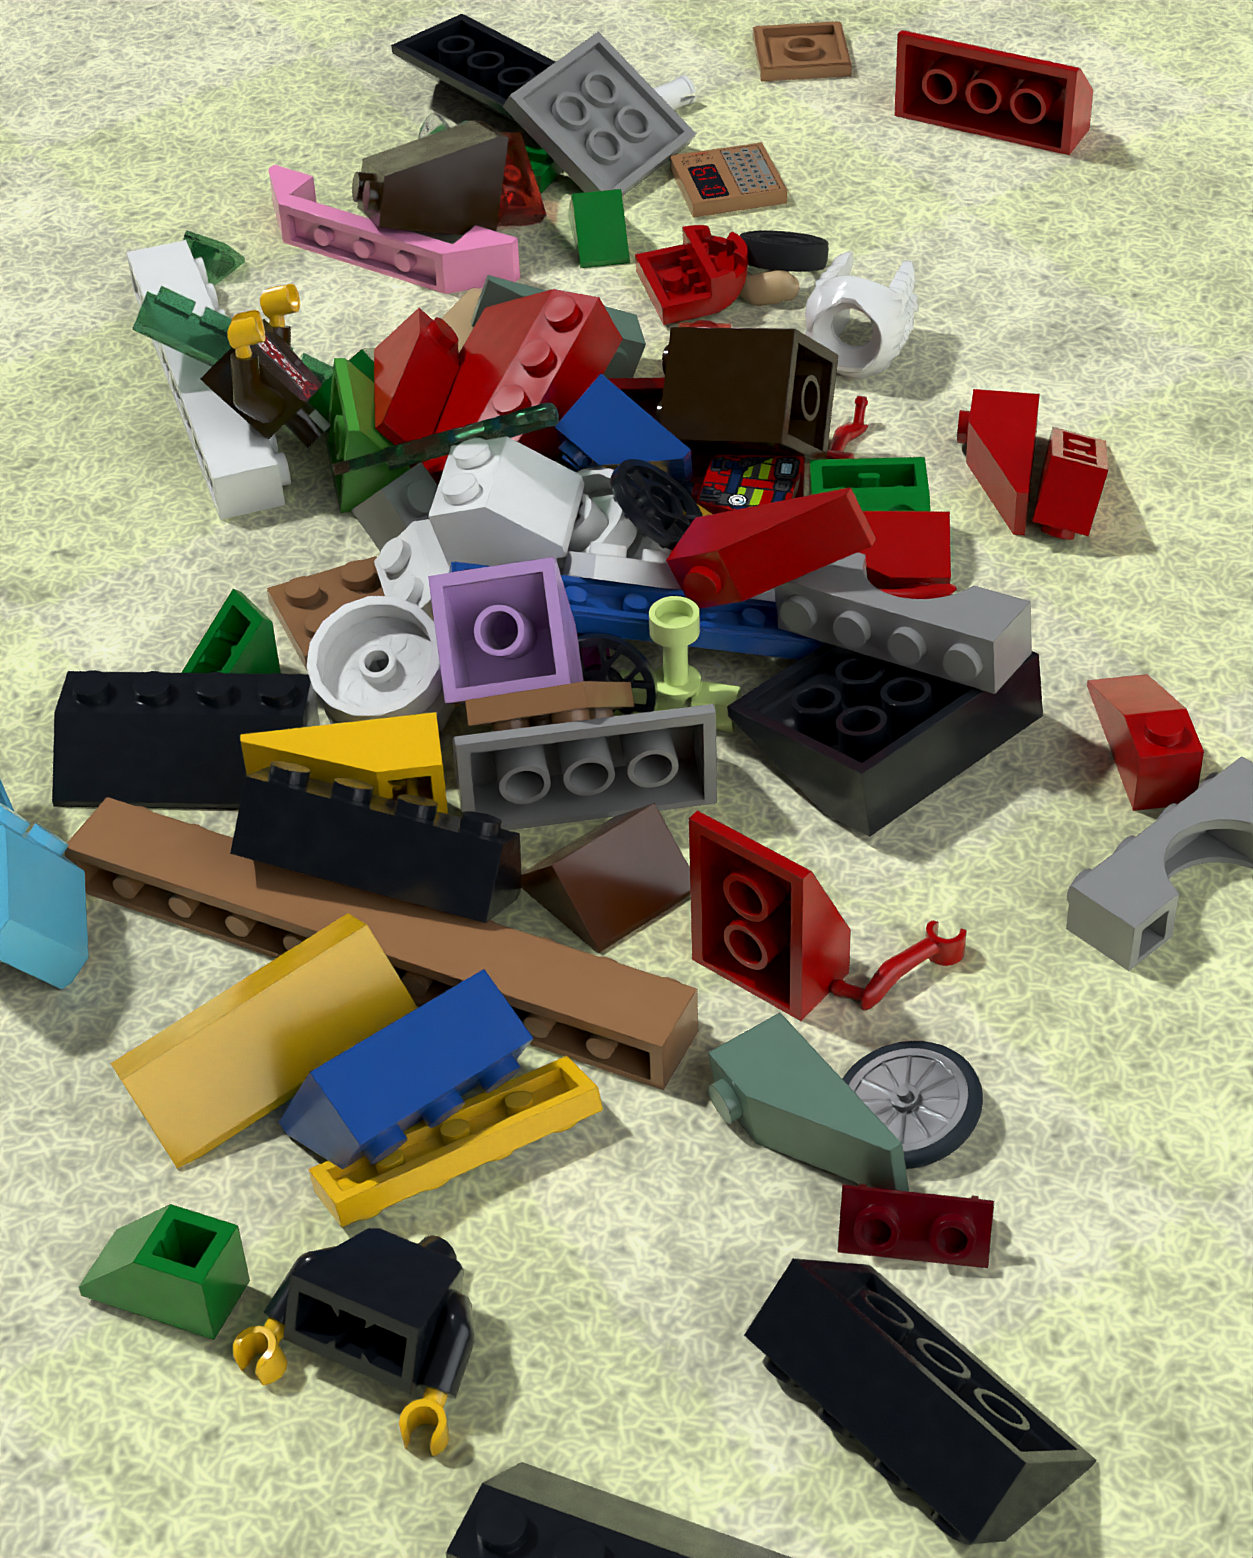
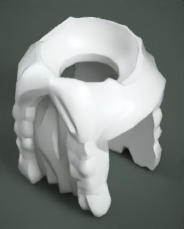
[805,251,919,379]

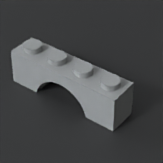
[774,552,1032,694]
[1066,756,1253,971]

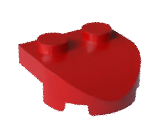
[635,225,748,325]

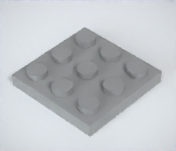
[503,31,696,196]

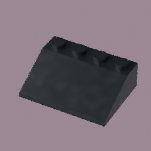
[727,643,1043,837]

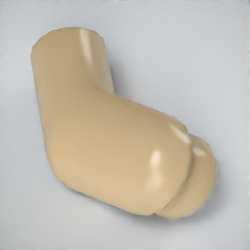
[739,270,800,306]

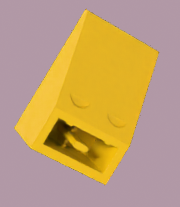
[240,712,448,814]

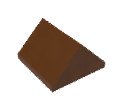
[522,803,690,953]

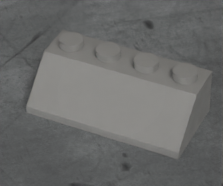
[452,704,717,830]

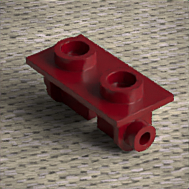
[837,1183,994,1268]

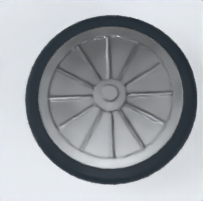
[842,1041,983,1169]

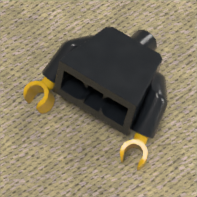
[233,1228,474,1457]

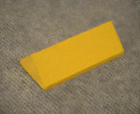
[110,913,418,1169]

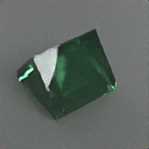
[183,230,245,286]

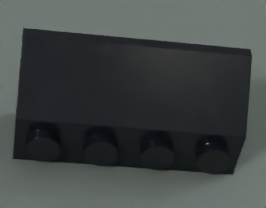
[391,14,556,129]
[52,670,320,810]
[230,761,522,923]
[744,1258,1097,1545]
[446,1462,792,1558]

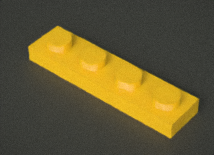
[308,1056,603,1228]

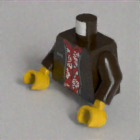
[200,284,331,448]

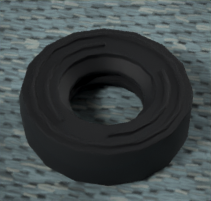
[740,230,829,272]

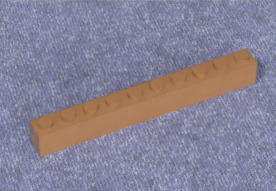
[65,797,698,1090]

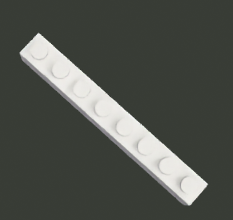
[126,240,291,520]

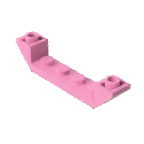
[268,165,520,294]

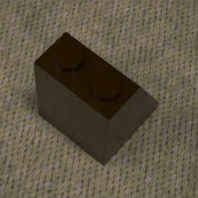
[352,120,509,235]
[655,327,839,464]

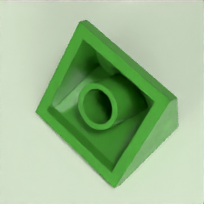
[326,358,410,513]

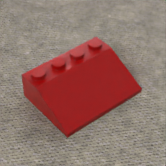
[408,289,623,485]

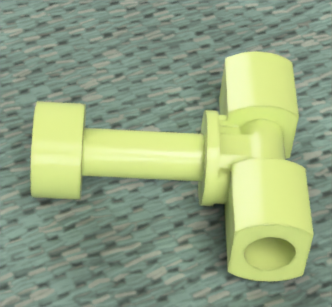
[613,596,742,732]

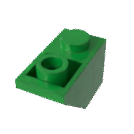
[79,1204,250,1340]

